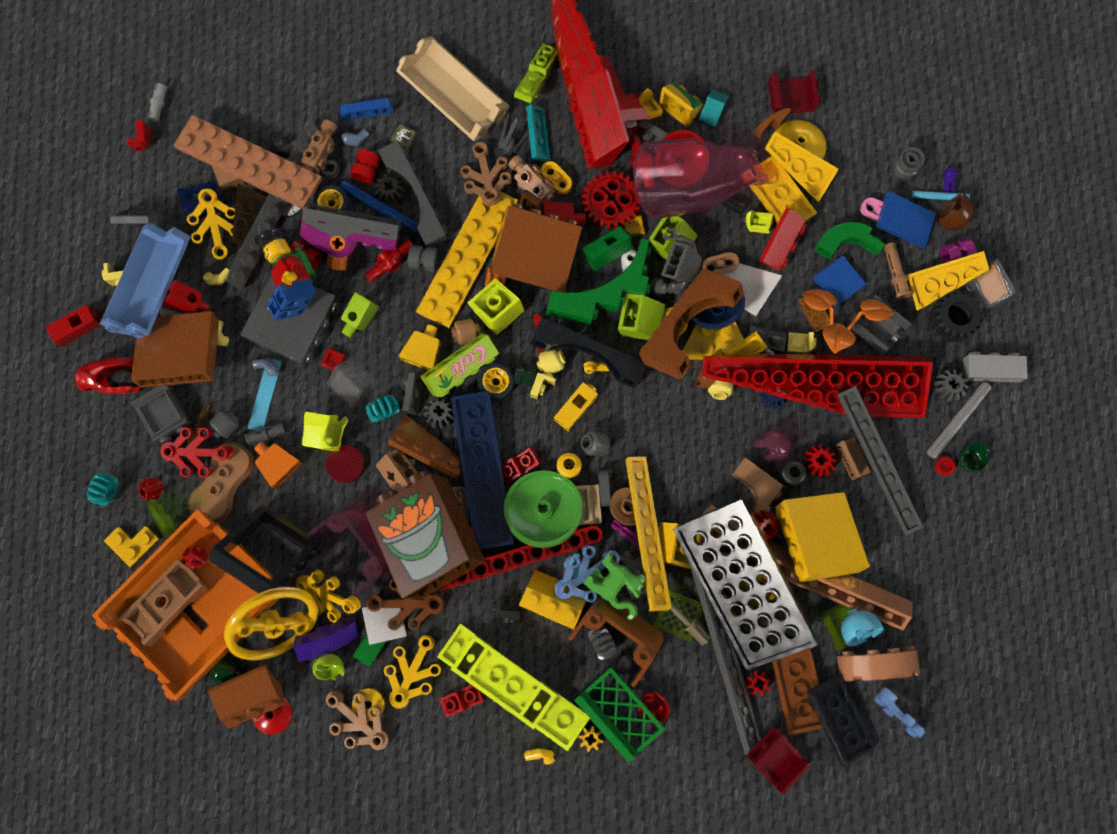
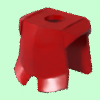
[616,94,650,138]

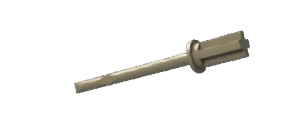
[633,569,711,646]

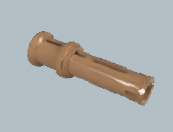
[883,242,913,300]

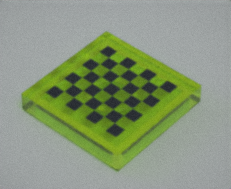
[653,590,703,642]

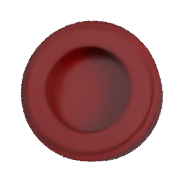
[934,456,956,476]

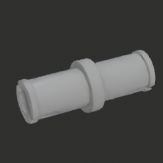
[147,83,167,122]

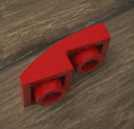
[501,447,542,484]
[439,685,486,718]

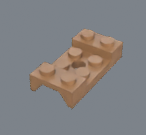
[120,559,209,647]

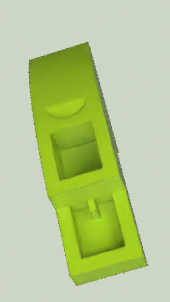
[514,44,558,103]

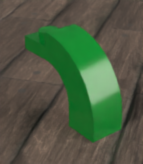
[814,222,885,259]

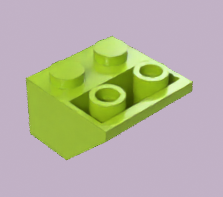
[648,210,698,260]
[618,293,665,340]

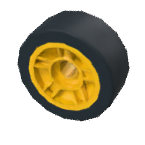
[313,185,351,211]
[478,363,514,401]

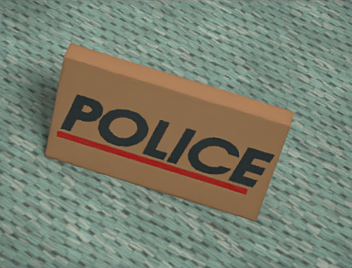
[835,437,871,480]

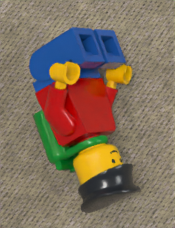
[254,228,316,321]

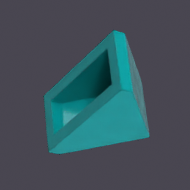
[698,89,729,128]

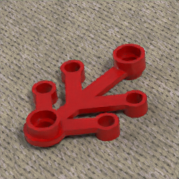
[160,427,234,478]

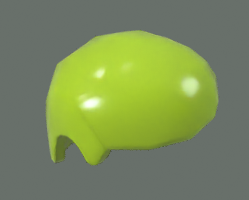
[312,653,345,680]

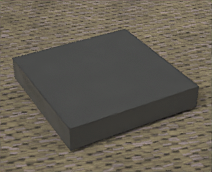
[110,210,161,224]

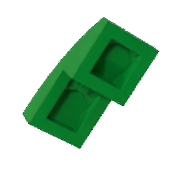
[353,635,387,667]

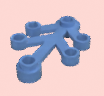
[555,545,620,602]
[874,687,925,738]

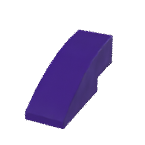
[294,620,359,662]

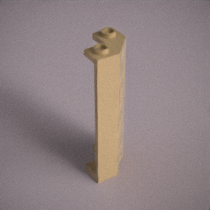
[396,37,510,141]

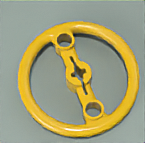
[224,587,318,660]

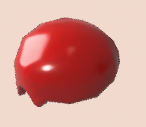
[638,691,670,723]

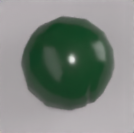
[959,442,989,473]

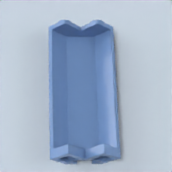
[100,223,191,338]

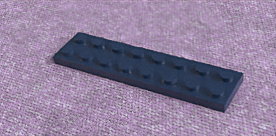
[451,391,514,550]

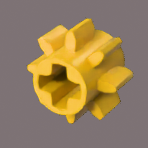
[578,726,603,752]

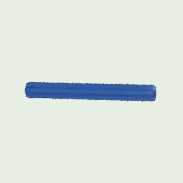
[340,180,418,233]

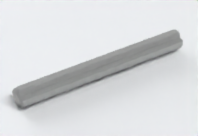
[927,382,992,459]

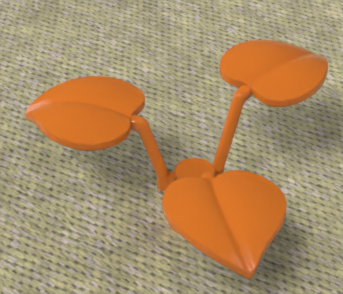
[803,289,893,354]

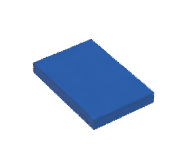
[876,191,936,249]

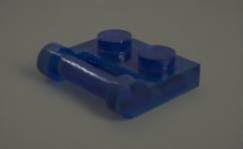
[177,180,222,221]

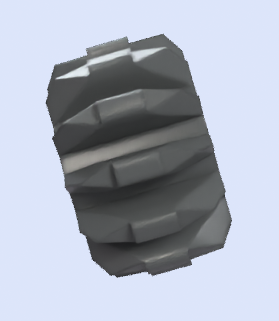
[934,369,969,402]
[423,397,454,429]
[588,625,617,660]

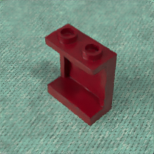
[746,727,811,794]

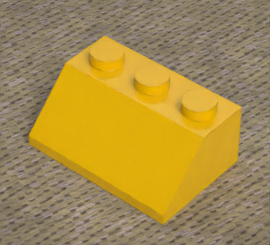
[519,570,589,630]

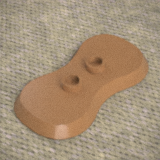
[188,442,254,523]

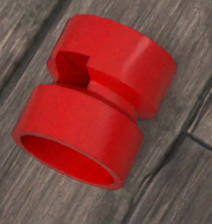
[350,149,381,184]
[290,239,323,271]

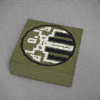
[391,124,416,150]

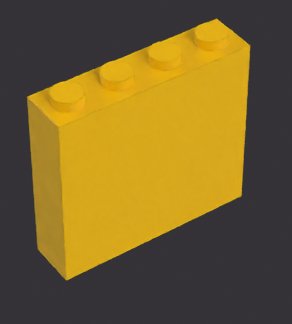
[775,492,870,583]

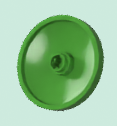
[504,471,583,548]

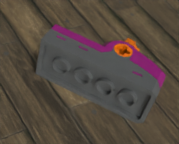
[300,204,402,270]

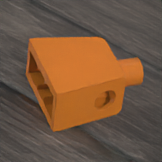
[254,442,303,489]

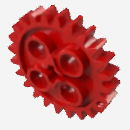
[582,170,642,230]

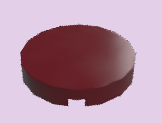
[326,445,365,484]

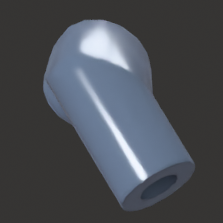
[341,129,370,146]
[252,358,278,377]

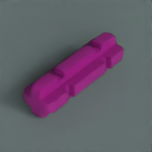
[611,519,640,548]

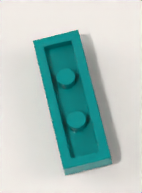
[526,104,550,162]

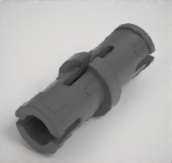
[245,422,286,445]

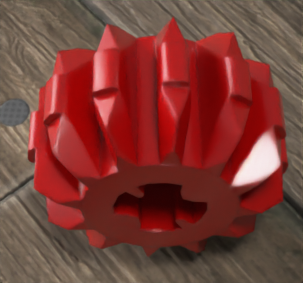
[803,444,837,478]
[753,510,780,542]

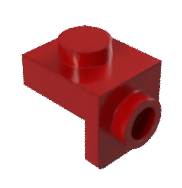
[127,120,152,151]

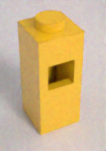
[554,382,598,432]

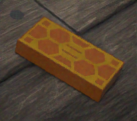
[797,297,830,334]

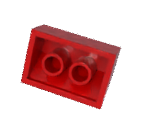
[758,207,807,271]

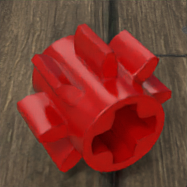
[138,476,164,501]
[182,544,208,570]
[746,671,771,696]

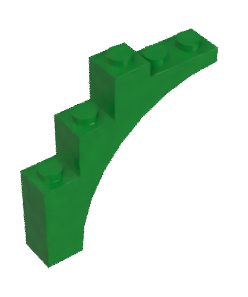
[546,239,651,325]

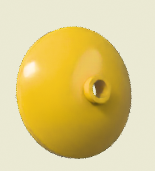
[775,120,826,159]

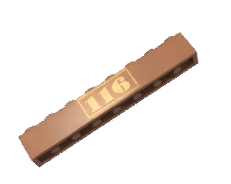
[755,542,913,631]

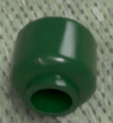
[208,657,240,684]

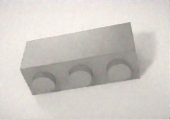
[962,352,1028,383]

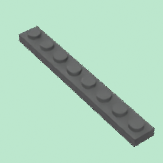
[836,386,924,536]

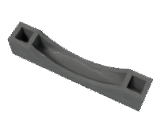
[378,141,448,248]

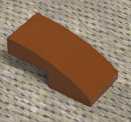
[754,108,791,139]

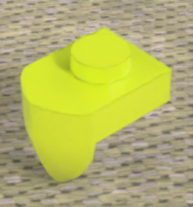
[745,210,774,234]

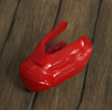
[75,357,143,394]

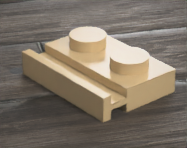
[576,484,602,526]

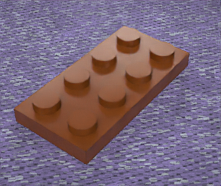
[772,648,823,735]

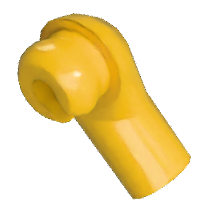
[583,360,609,374]
[524,748,555,765]

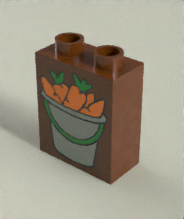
[366,470,486,600]

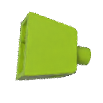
[341,292,380,338]

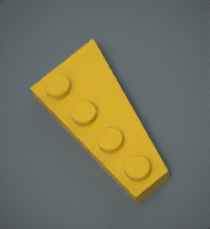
[907,251,990,311]

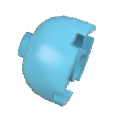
[841,609,884,646]

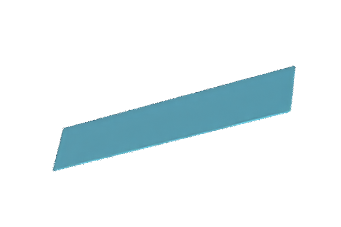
[248,359,282,431]

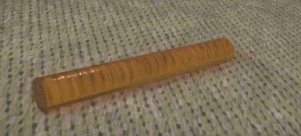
[181,404,211,459]

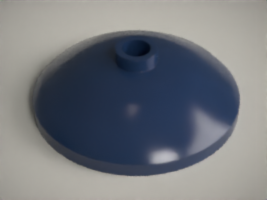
[691,295,746,330]

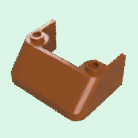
[568,595,663,687]

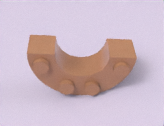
[837,646,920,681]

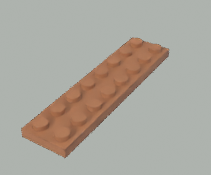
[173,115,322,209]

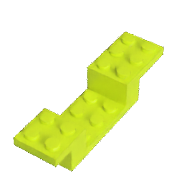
[437,624,590,751]

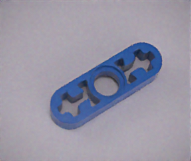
[340,98,393,120]

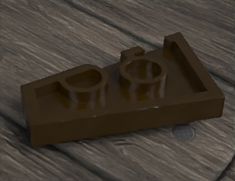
[232,183,267,246]

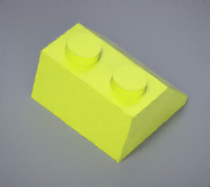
[468,278,524,335]

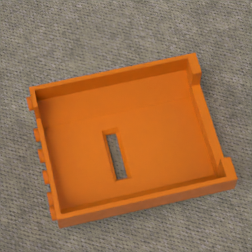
[92,509,280,701]

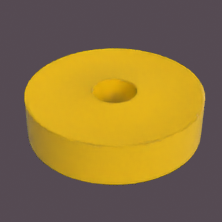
[352,688,385,721]

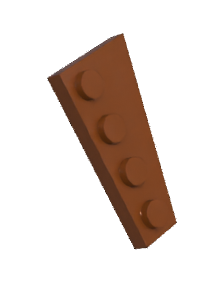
[387,414,462,479]

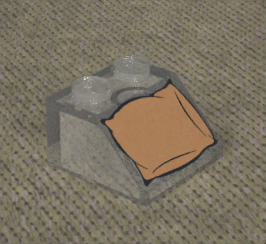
[966,259,1016,312]

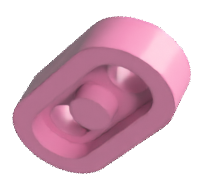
[860,198,883,222]

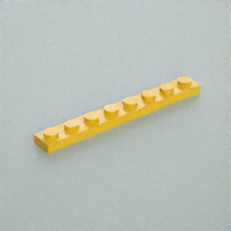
[626,457,671,611]

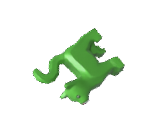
[583,553,646,620]

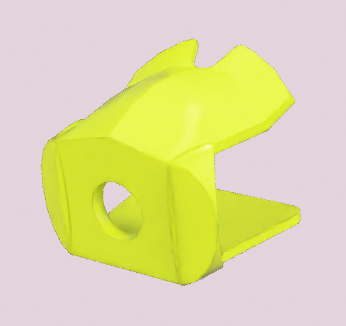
[302,412,348,451]

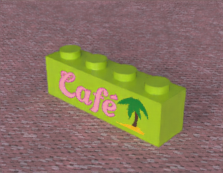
[420,333,499,397]

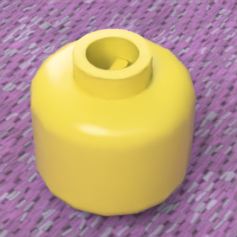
[537,349,566,374]
[708,380,734,400]

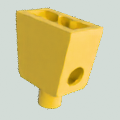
[399,325,441,370]

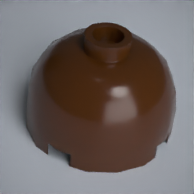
[934,194,974,231]

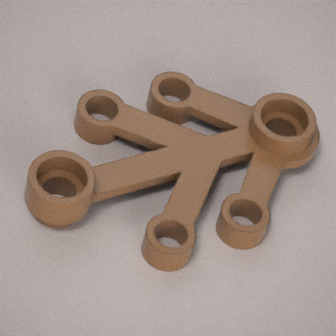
[461,142,512,206]
[326,690,389,750]

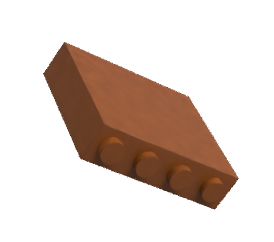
[489,203,582,293]
[131,311,219,388]

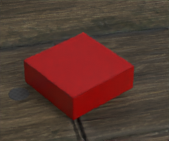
[320,348,346,373]

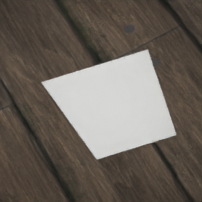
[723,263,782,316]

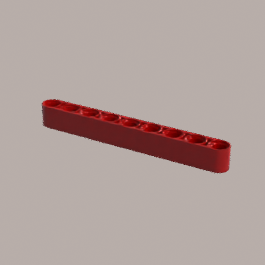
[440,526,602,590]

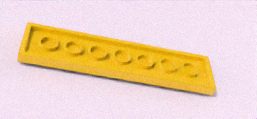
[416,185,518,329]

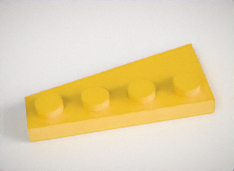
[764,132,839,202]

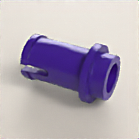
[942,168,958,193]

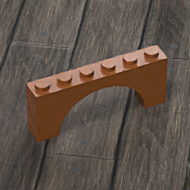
[639,269,744,380]

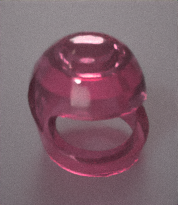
[752,429,791,463]

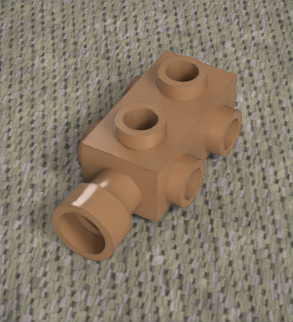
[301,120,337,175]
[508,155,555,204]

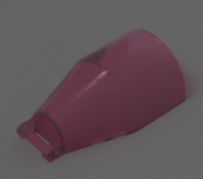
[633,138,769,218]

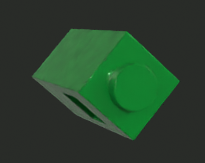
[582,226,633,271]

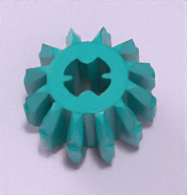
[365,395,400,422]
[86,472,119,506]

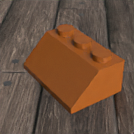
[208,665,285,729]

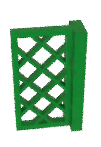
[574,666,666,763]

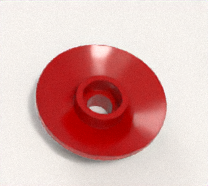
[253,697,292,735]

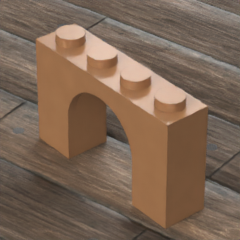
[701,458,783,543]

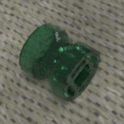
[514,365,536,387]

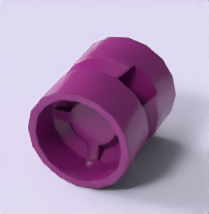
[940,237,977,263]

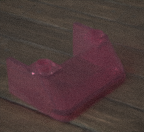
[308,503,391,597]

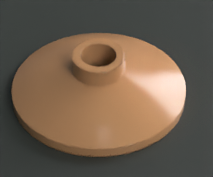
[610,488,636,525]

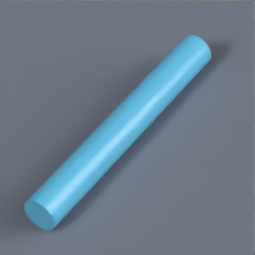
[912,191,970,200]

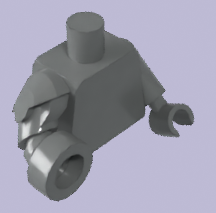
[650,228,702,297]

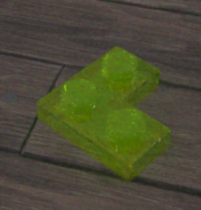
[147,499,174,541]

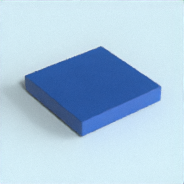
[812,256,866,307]

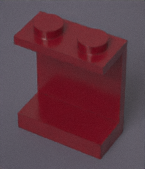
[767,70,821,114]

